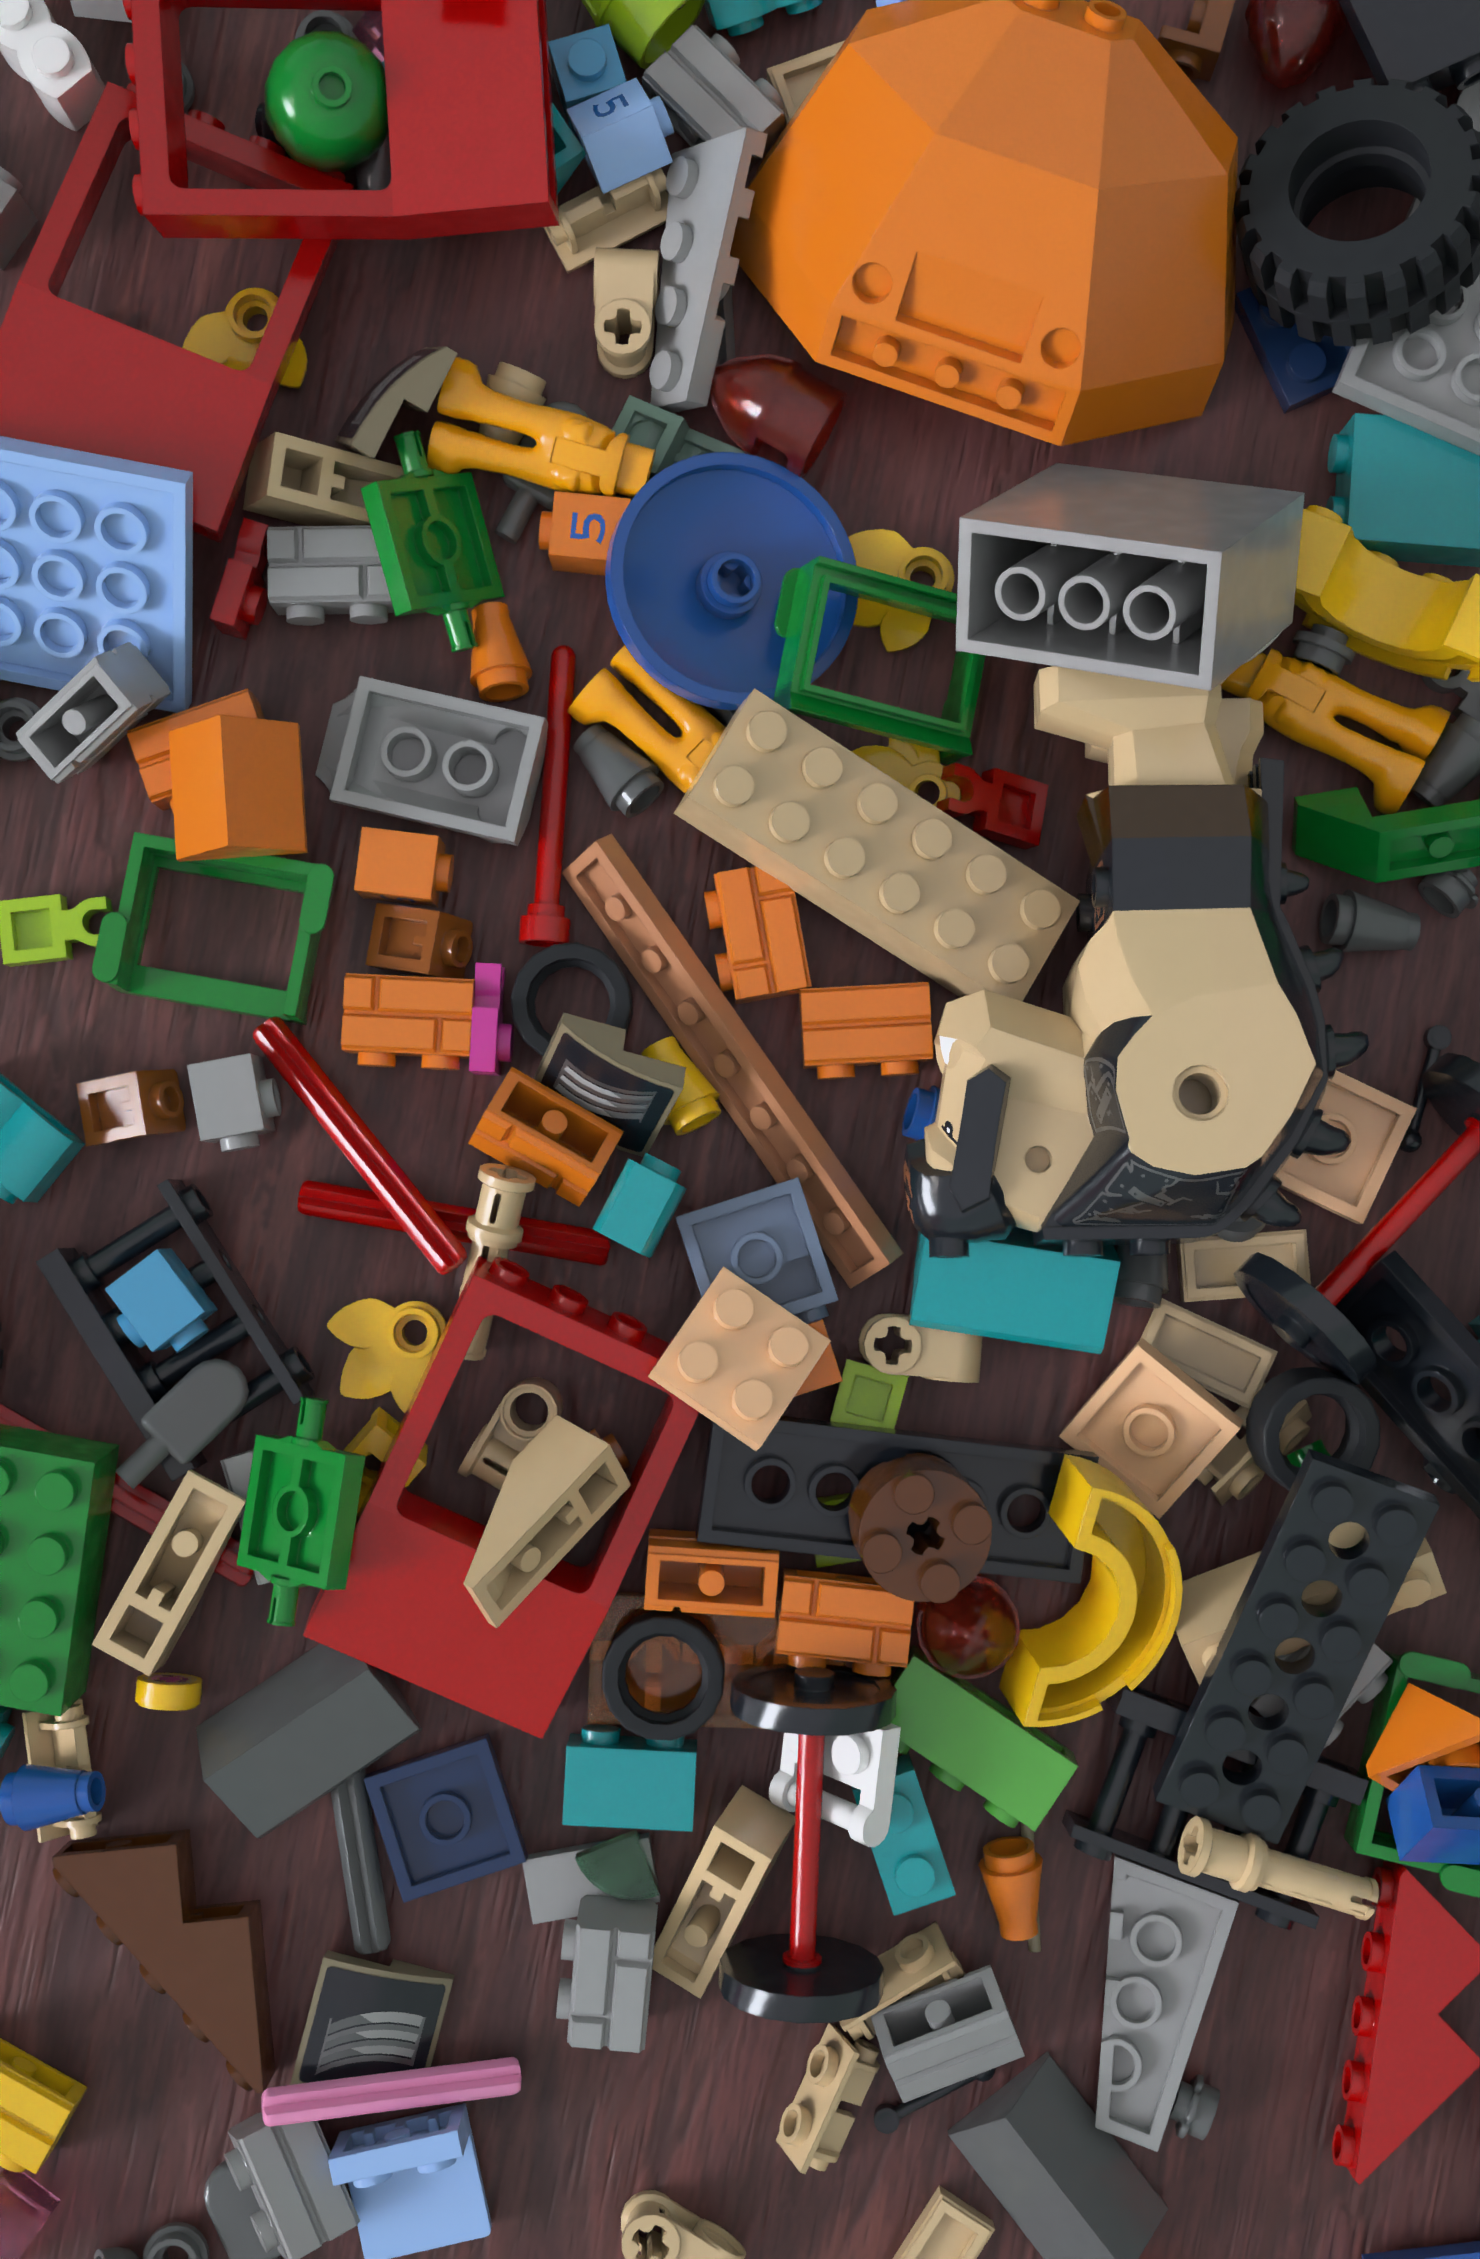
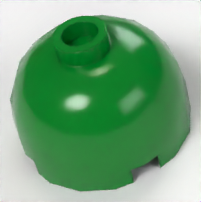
[264,31,388,172]

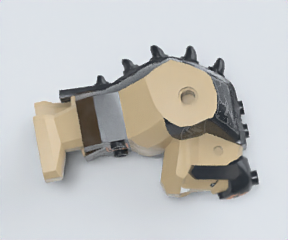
[904,666,1369,1258]

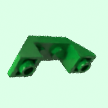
[1292,787,1480,883]

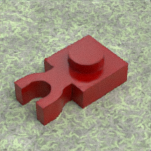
[209,518,269,641]
[936,763,1049,850]

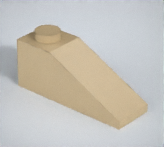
[243,432,404,526]
[463,1415,631,1628]
[92,1469,246,1676]
[652,1785,795,1999]

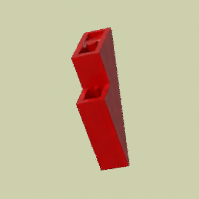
[1332,1860,1480,2185]

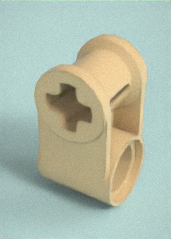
[594,247,660,379]
[858,1313,983,1383]
[457,1377,563,1490]
[621,2190,746,2259]

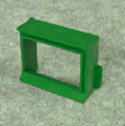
[773,556,986,765]
[92,832,335,1025]
[1344,1651,1480,1898]

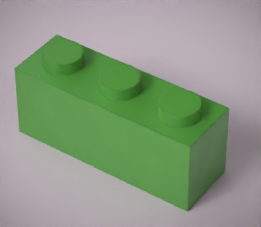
[890,1644,1078,1832]

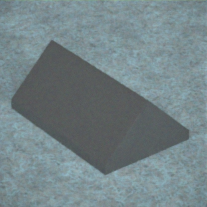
[196,1643,422,1839]
[947,2051,1168,2259]

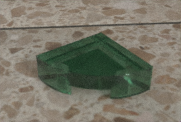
[575,1829,660,1900]

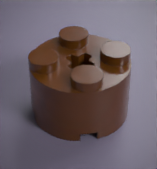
[848,1453,992,1603]

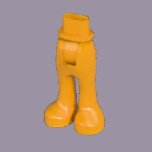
[427,357,656,498]
[567,645,726,793]
[1221,648,1451,815]

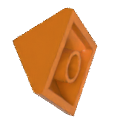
[169,714,308,862]
[1366,1682,1480,1792]

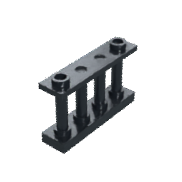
[36,1179,315,1482]
[1062,1685,1369,1930]

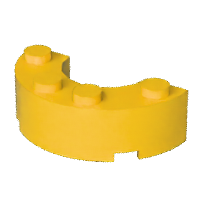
[1294,505,1480,682]
[999,1454,1183,1727]

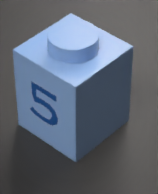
[566,78,674,194]

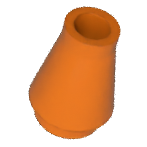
[470,602,533,702]
[978,1836,1043,1941]

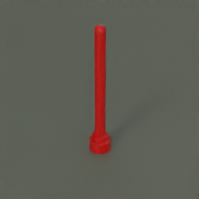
[519,645,576,948]

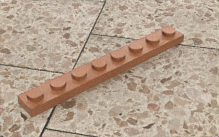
[562,833,904,1289]

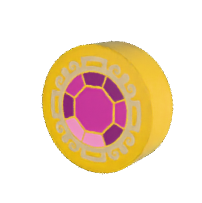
[135,1673,202,1711]

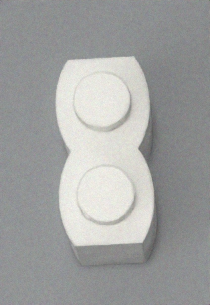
[0,0,105,131]

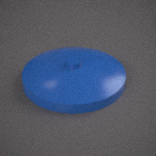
[605,452,858,710]

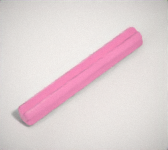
[261,2057,522,2127]

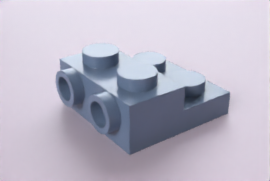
[676,1177,838,1324]

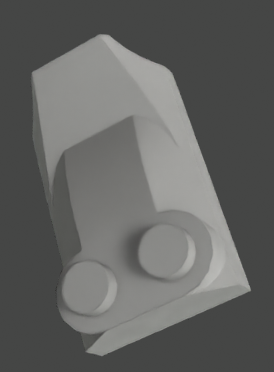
[315,676,548,846]

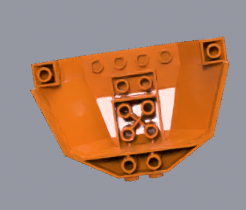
[730,0,1238,446]

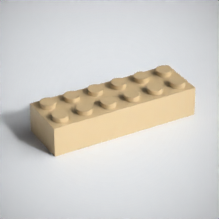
[673,688,1080,1002]

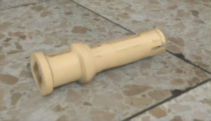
[459,1163,536,1361]
[1177,1816,1379,1921]

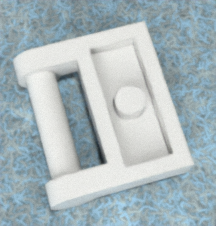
[769,1723,901,1847]

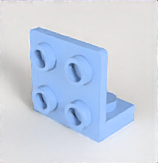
[328,2103,492,2259]

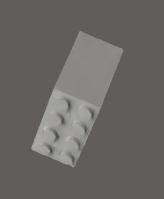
[955,463,1305,691]

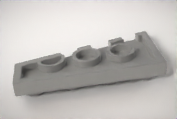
[649,127,768,413]
[1095,1854,1239,2152]

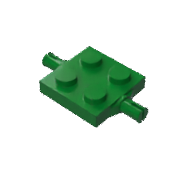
[360,430,505,653]
[237,1397,365,1627]

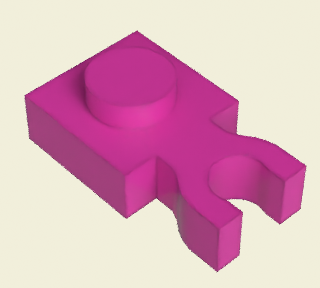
[469,962,514,1076]

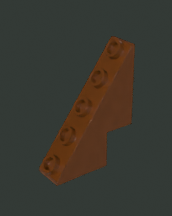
[52,1829,276,2093]

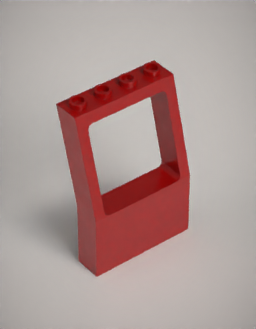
[122,0,559,240]
[0,81,354,543]
[303,1256,699,1739]

